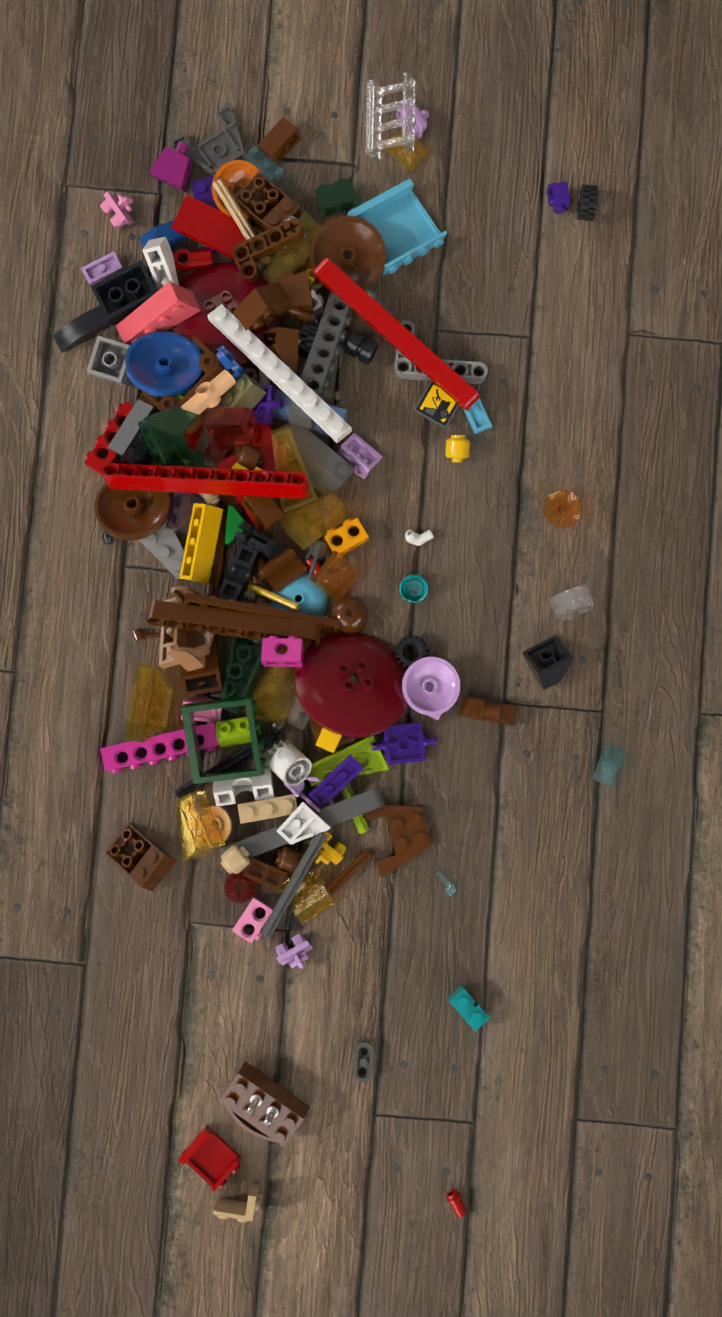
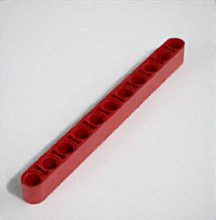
[312,257,481,411]
[103,463,310,499]

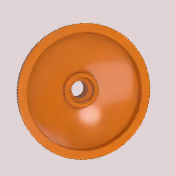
[212,160,262,219]

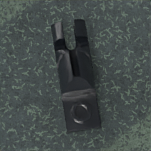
[233,521,289,560]

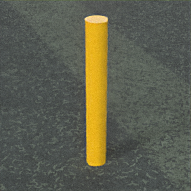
[248,584,299,611]

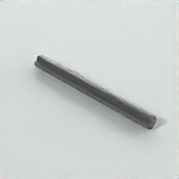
[261,833,327,938]

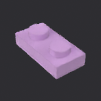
[81,251,123,287]

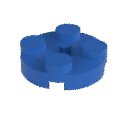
[214,345,247,380]

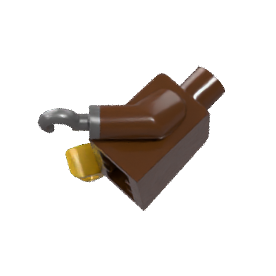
[278,269,322,326]

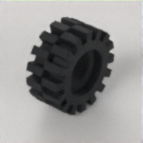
[577,184,598,221]
[298,322,319,359]
[395,635,429,669]

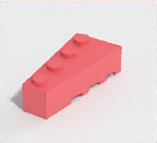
[116,282,201,345]

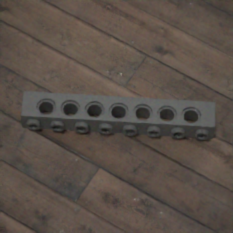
[289,291,352,429]

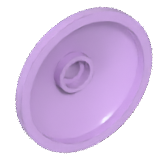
[402,657,460,715]

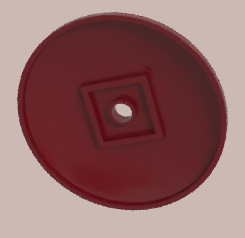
[169,262,280,366]
[294,632,408,737]

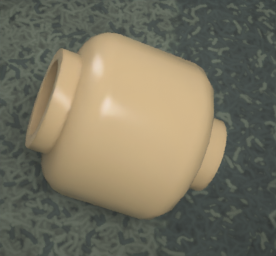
[220,845,250,874]

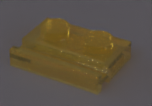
[384,126,429,173]

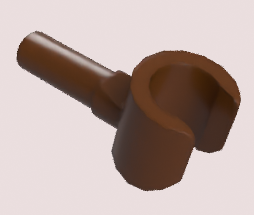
[133,628,160,641]

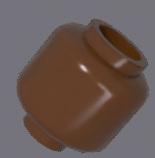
[234,444,264,470]
[273,846,302,874]

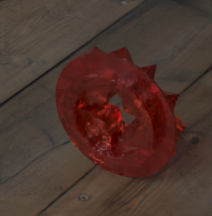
[224,872,255,903]

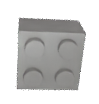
[86,336,130,387]

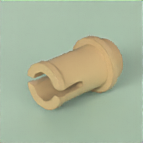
[198,493,220,506]

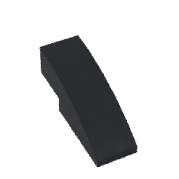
[53,305,111,353]

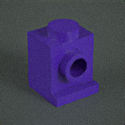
[546,181,571,214]

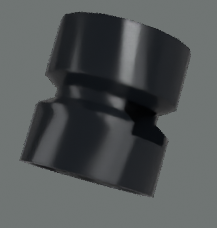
[344,331,379,365]

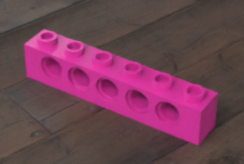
[100,722,220,774]

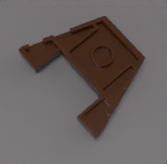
[364,805,432,877]

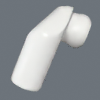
[405,530,434,546]

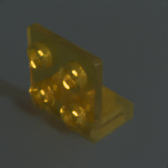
[280,866,335,924]

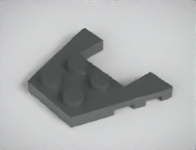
[170,104,246,177]

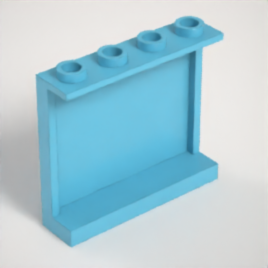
[347,178,447,276]

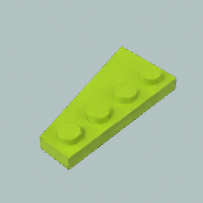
[308,735,389,786]

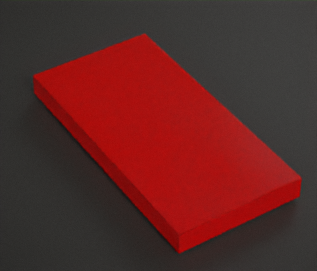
[171,194,255,260]

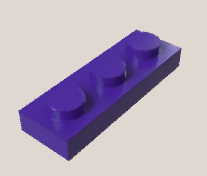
[308,754,364,809]

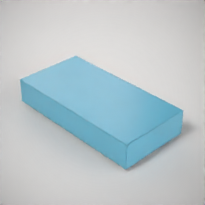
[463,398,492,435]

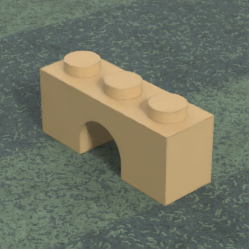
[237,794,298,824]

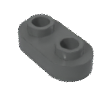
[353,1041,374,1082]

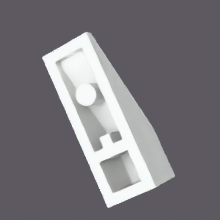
[143,237,179,291]

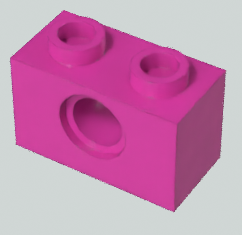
[261,636,304,667]

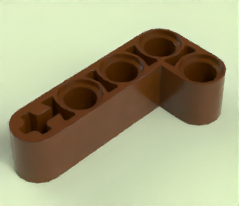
[233,219,305,283]

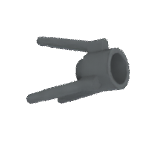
[303,541,330,585]

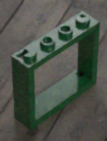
[181,695,267,784]

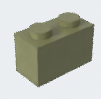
[220,373,267,421]

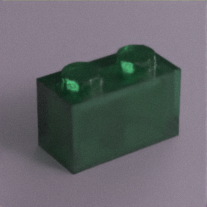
[315,178,357,218]

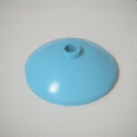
[271,573,328,617]

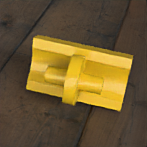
[310,831,346,865]

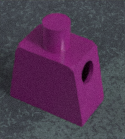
[149,141,193,192]

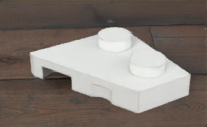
[276,802,331,844]

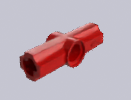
[173,249,213,272]

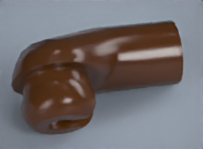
[248,560,266,586]

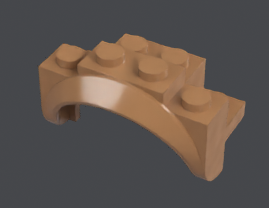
[159,586,214,671]

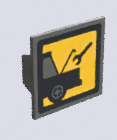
[413,380,460,429]

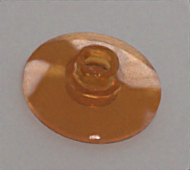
[544,490,582,528]

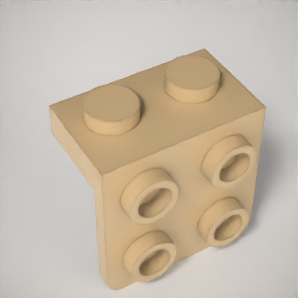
[213,1183,262,1223]

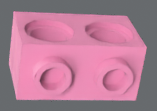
[232,896,274,943]

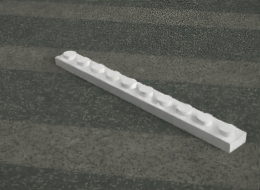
[207,304,352,443]

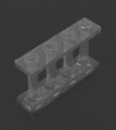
[365,71,417,161]

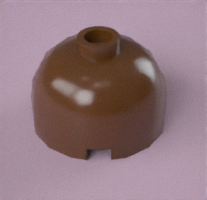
[331,596,368,634]

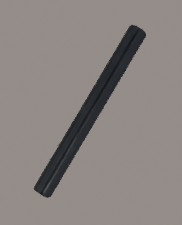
[175,731,277,799]

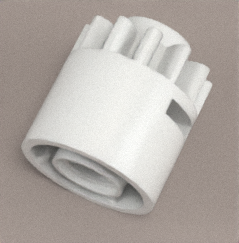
[265,740,312,786]

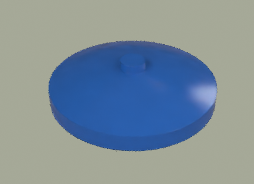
[125,331,203,397]

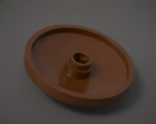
[310,216,386,291]
[94,483,171,541]

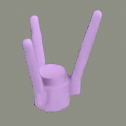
[284,776,321,812]

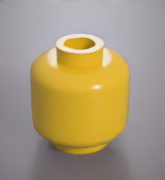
[445,435,470,462]

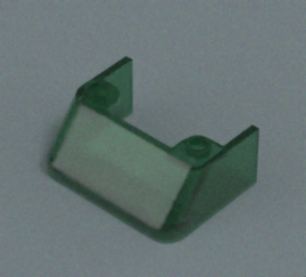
[138,407,212,468]

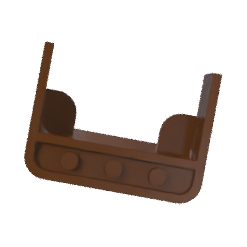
[142,336,237,435]

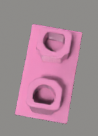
[100,191,134,229]

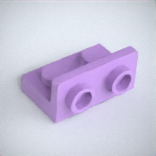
[337,433,383,479]

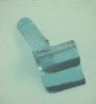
[437,870,456,896]

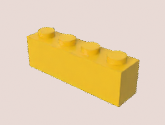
[179,503,223,584]

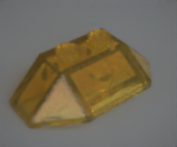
[123,663,174,743]

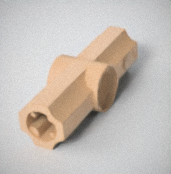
[181,369,236,420]

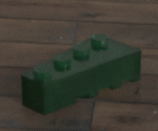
[221,636,264,717]

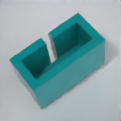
[448,985,490,1032]

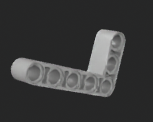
[395,320,488,384]

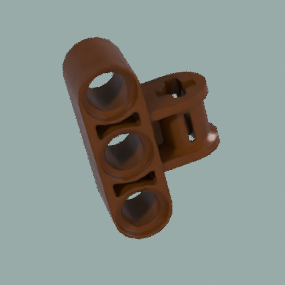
[459,697,517,726]

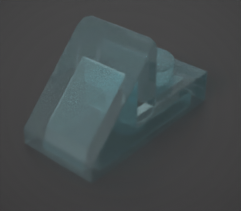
[592,744,624,787]

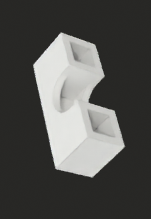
[213,768,274,806]

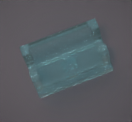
[243,145,286,185]

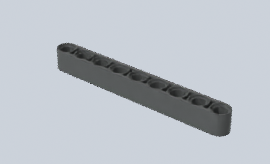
[218,787,386,858]

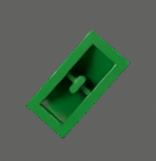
[225,506,247,547]

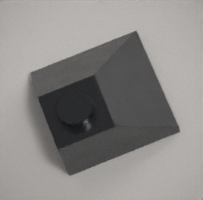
[522,635,573,690]

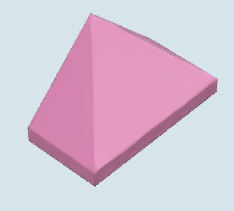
[181,695,222,723]

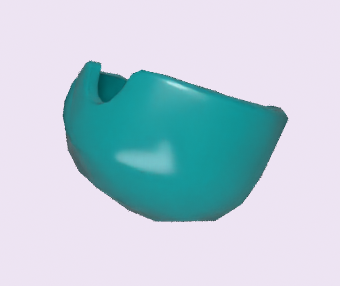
[399,574,429,603]

